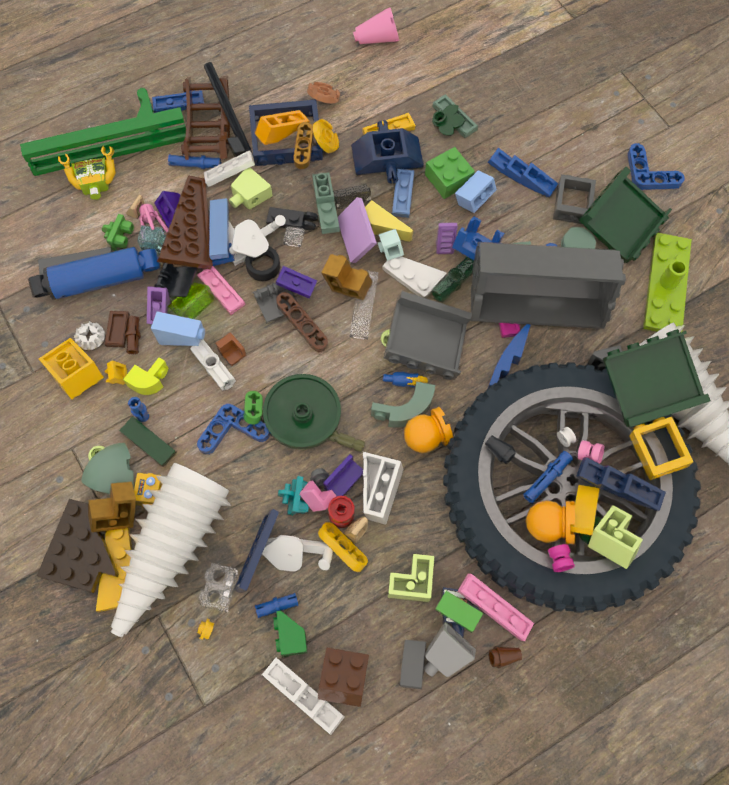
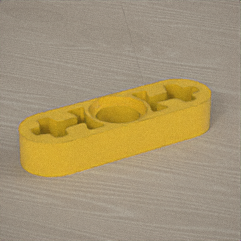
[318,522,368,572]

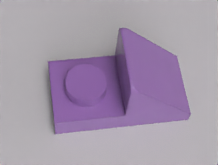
[147,286,171,324]

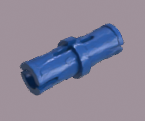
[128,397,149,422]
[255,593,299,618]

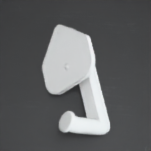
[229,215,286,258]
[262,535,333,571]

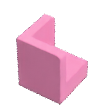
[300,481,336,512]

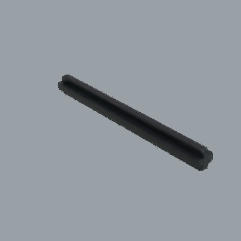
[204,62,253,155]

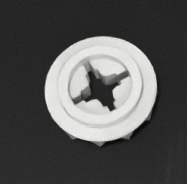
[74,321,105,350]

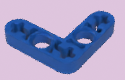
[628,143,685,190]
[197,404,270,455]

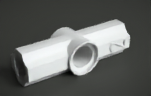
[190,340,236,391]

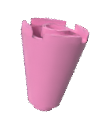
[353,8,399,44]

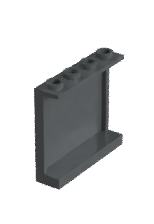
[383,291,472,380]

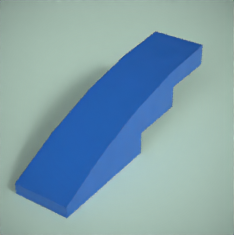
[487,148,558,197]
[488,324,530,388]

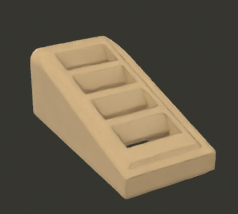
[344,517,368,544]

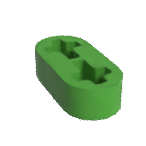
[244,391,263,425]

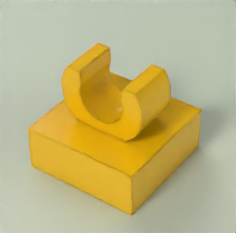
[104,360,127,385]

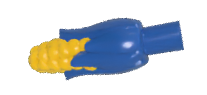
[383,372,428,388]

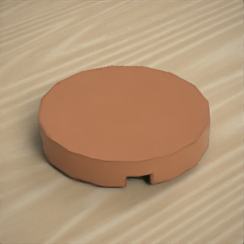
[307,82,340,104]

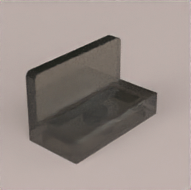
[333,184,371,209]

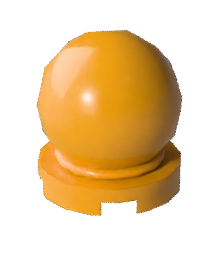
[404,407,453,453]
[526,500,575,544]

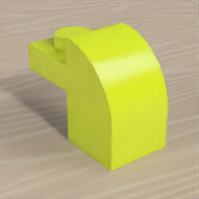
[123,358,169,395]

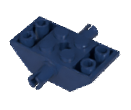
[351,120,424,184]

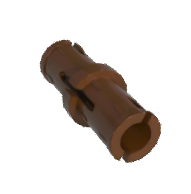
[125,316,141,355]

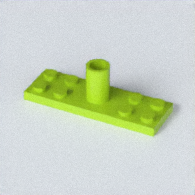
[643,233,692,332]

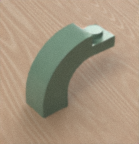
[371,382,436,428]

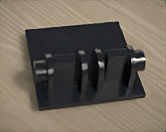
[154,263,198,297]

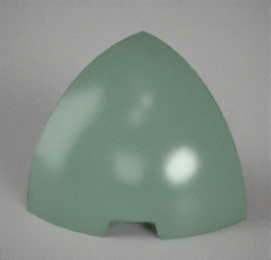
[81,443,134,494]

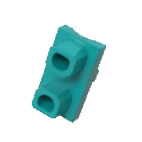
[278,476,309,516]

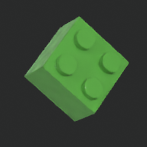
[425,147,475,199]

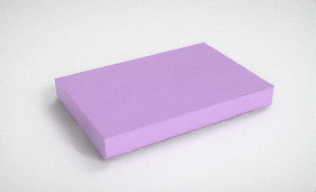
[338,197,377,263]

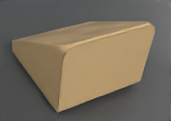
[126,195,145,219]

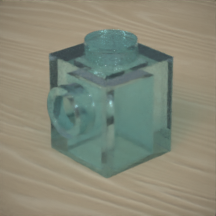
[137,225,166,252]

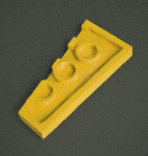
[96,528,132,612]

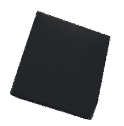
[227,137,245,157]

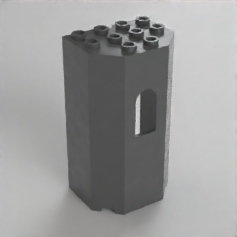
[471,242,626,329]

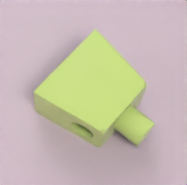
[229,167,273,209]

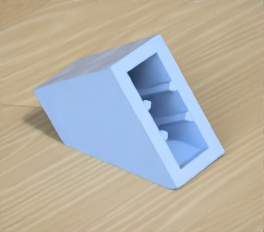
[151,312,205,346]

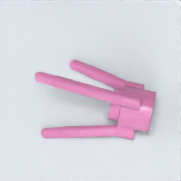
[139,204,168,241]

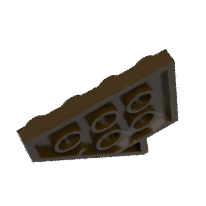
[37,499,119,593]

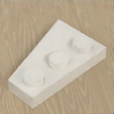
[382,256,447,298]

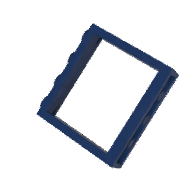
[249,99,323,166]

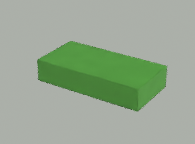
[435,590,483,633]

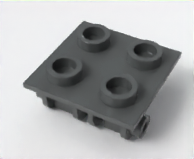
[253,283,297,322]

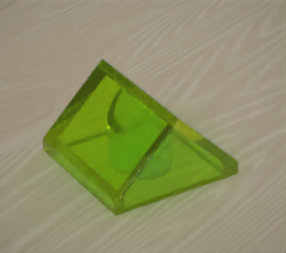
[168,282,214,319]

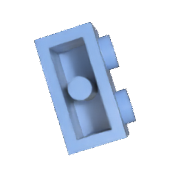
[455,170,497,213]

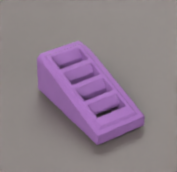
[436,223,457,254]

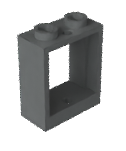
[553,174,596,224]

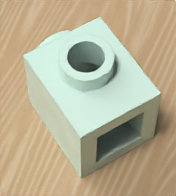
[377,229,404,261]

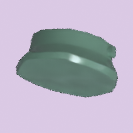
[561,227,596,248]

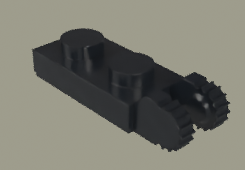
[266,207,318,231]

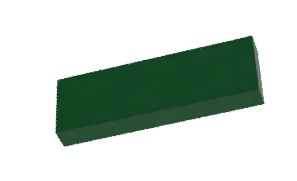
[119,416,176,467]

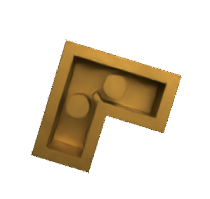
[321,254,372,300]
[88,482,136,532]

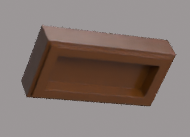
[104,311,130,348]

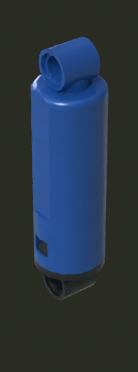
[28,247,160,300]

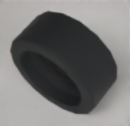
[245,246,280,281]

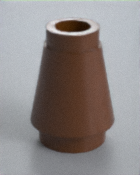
[488,647,522,669]

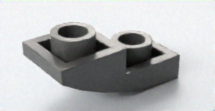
[400,640,426,689]

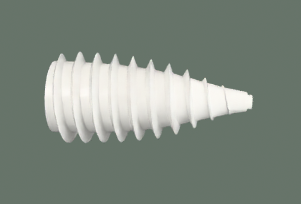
[639,322,729,464]
[111,463,231,637]

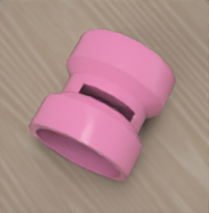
[578,440,604,464]

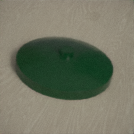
[263,374,341,449]

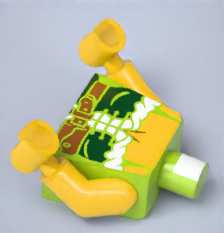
[58,146,116,200]

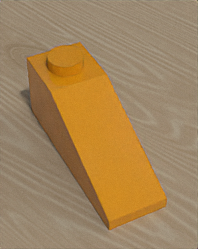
[255,110,310,145]

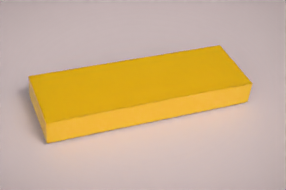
[362,113,416,135]
[570,485,600,535]

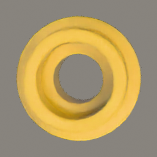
[197,618,214,640]

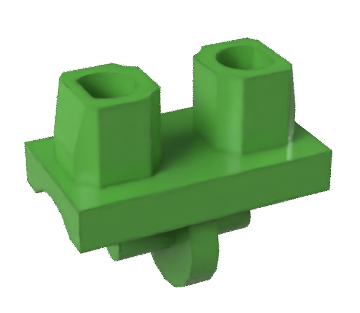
[101,214,134,251]

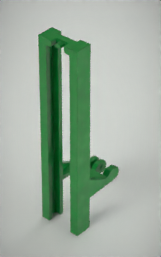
[20,88,186,176]

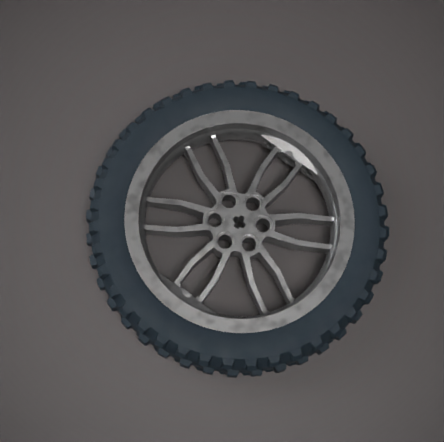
[443,362,701,613]

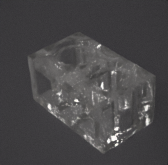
[199,563,238,613]

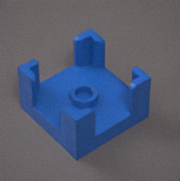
[452,216,505,260]

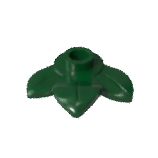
[432,105,465,136]

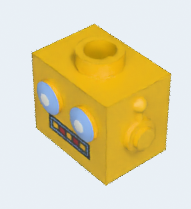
[134,473,162,507]

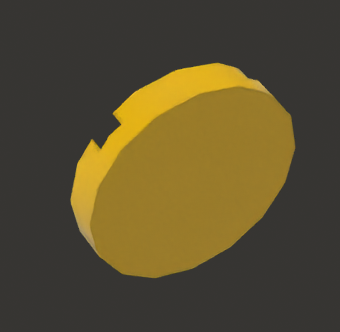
[313,119,339,153]

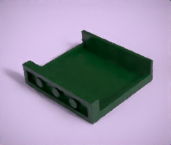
[579,167,672,264]
[603,329,711,427]

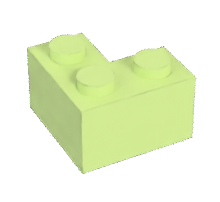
[588,505,643,569]
[388,554,434,602]

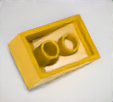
[39,338,104,400]

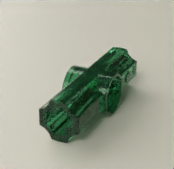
[431,257,474,303]

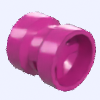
[548,544,575,572]

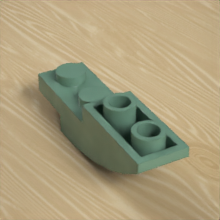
[312,172,340,234]

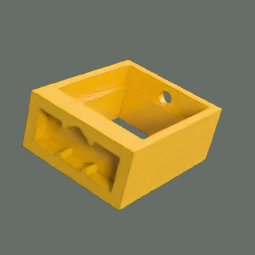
[629,417,693,480]

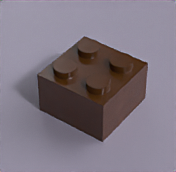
[318,647,369,707]

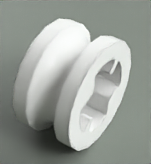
[557,427,577,447]

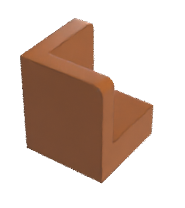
[215,332,246,366]

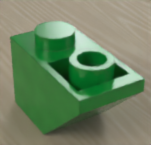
[273,611,308,657]

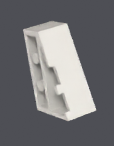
[363,452,404,525]

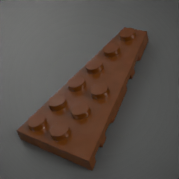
[157,175,213,270]

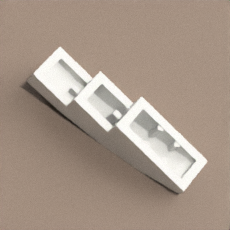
[262,658,344,735]

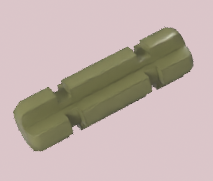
[328,431,365,452]

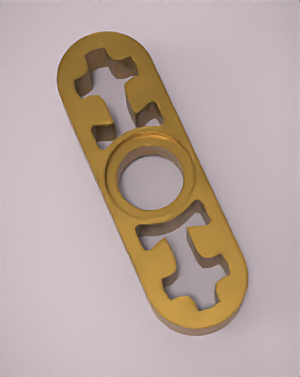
[294,122,314,169]

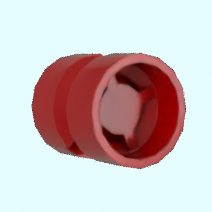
[328,496,355,528]

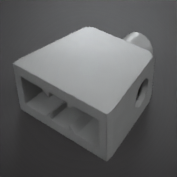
[424,622,476,677]

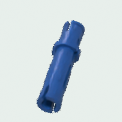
[168,154,222,169]
[523,451,573,504]

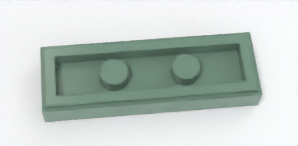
[432,94,478,138]

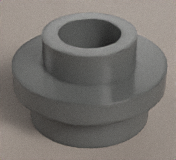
[310,468,329,487]

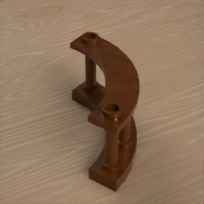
[181,76,230,160]

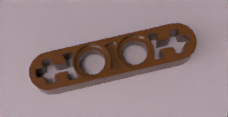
[276,292,328,352]

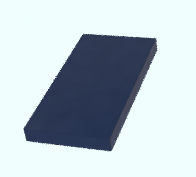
[234,509,279,593]

